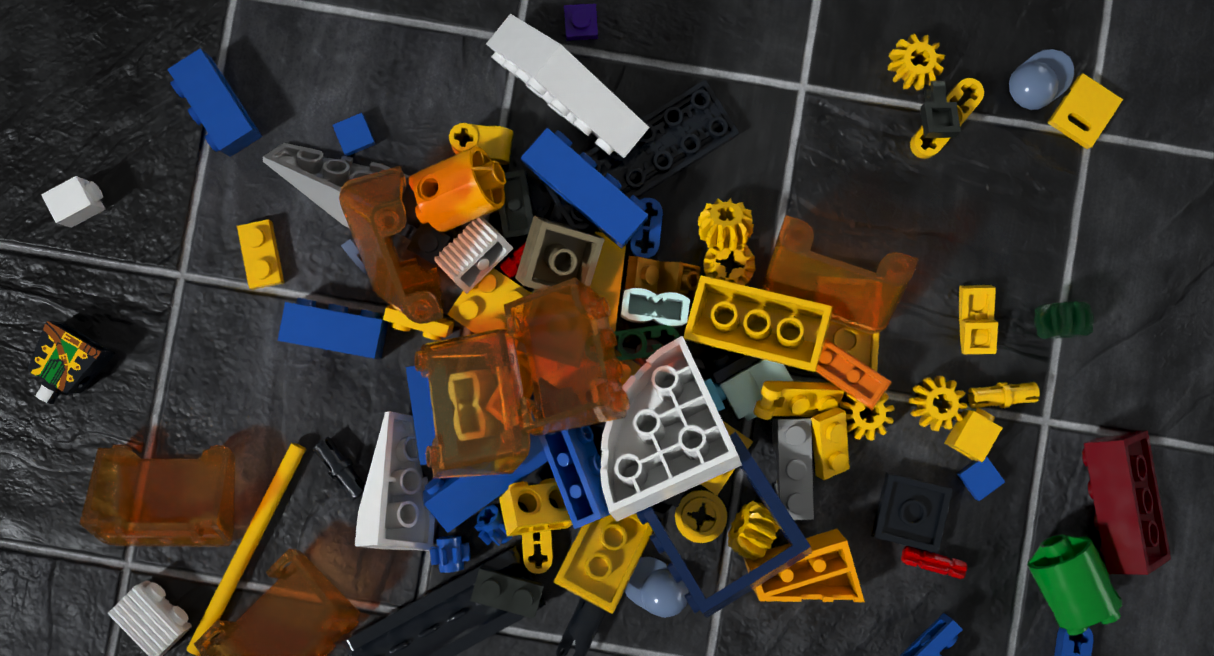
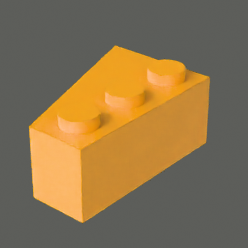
[744,529,865,603]

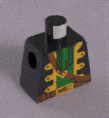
[28,321,115,404]

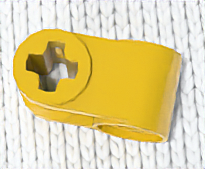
[449,123,513,165]

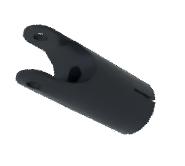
[556,598,607,656]

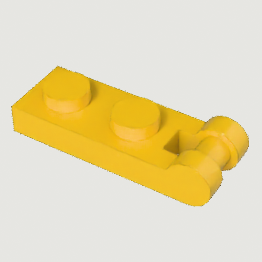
[753,381,844,420]

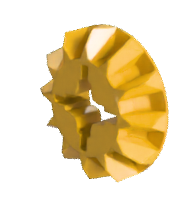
[703,245,755,285]
[675,490,727,543]

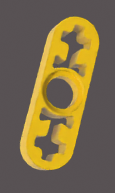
[910,78,984,159]

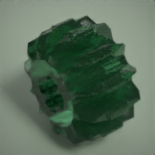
[1034,301,1094,339]

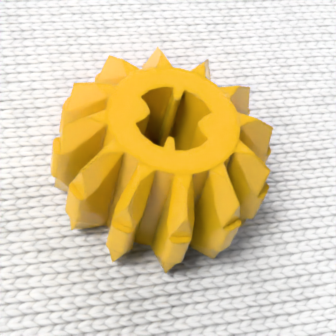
[887,34,945,91]
[698,198,754,253]
[908,376,968,431]
[839,393,894,441]
[728,501,780,561]

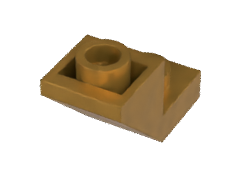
[625,256,701,299]

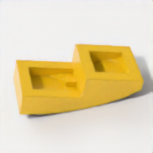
[959,285,998,355]

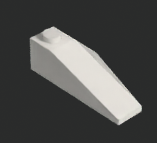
[355,411,435,551]

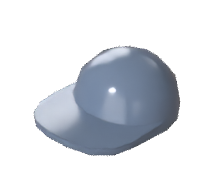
[1009,49,1074,110]
[624,556,689,618]

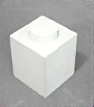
[41,176,106,228]

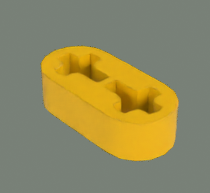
[522,531,554,574]

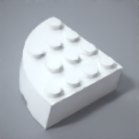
[486,14,650,158]
[600,336,742,521]

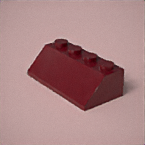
[1082,430,1171,575]

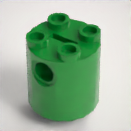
[1027,534,1122,636]

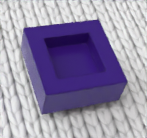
[564,4,598,41]

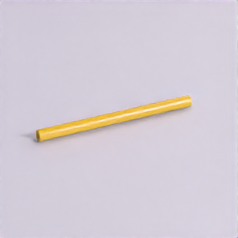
[186,442,306,656]

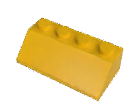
[683,275,832,372]

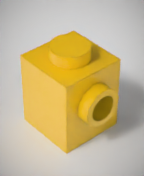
[944,408,1003,462]

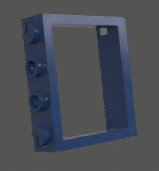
[636,432,812,618]

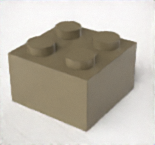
[515,216,605,302]

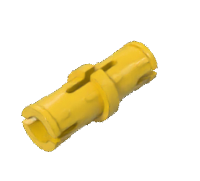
[968,382,1040,409]

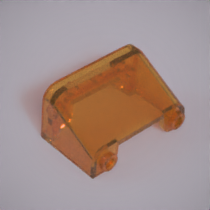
[339,166,443,324]
[762,215,918,334]
[414,329,530,479]
[79,445,236,547]

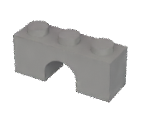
[772,418,814,520]

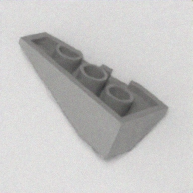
[263,143,409,237]

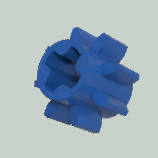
[474,504,513,546]
[430,535,471,573]

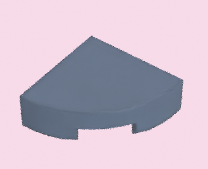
[341,239,376,275]

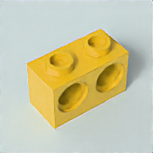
[499,478,573,537]

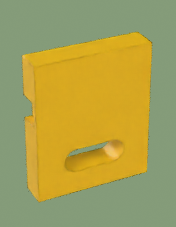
[1047,73,1123,149]

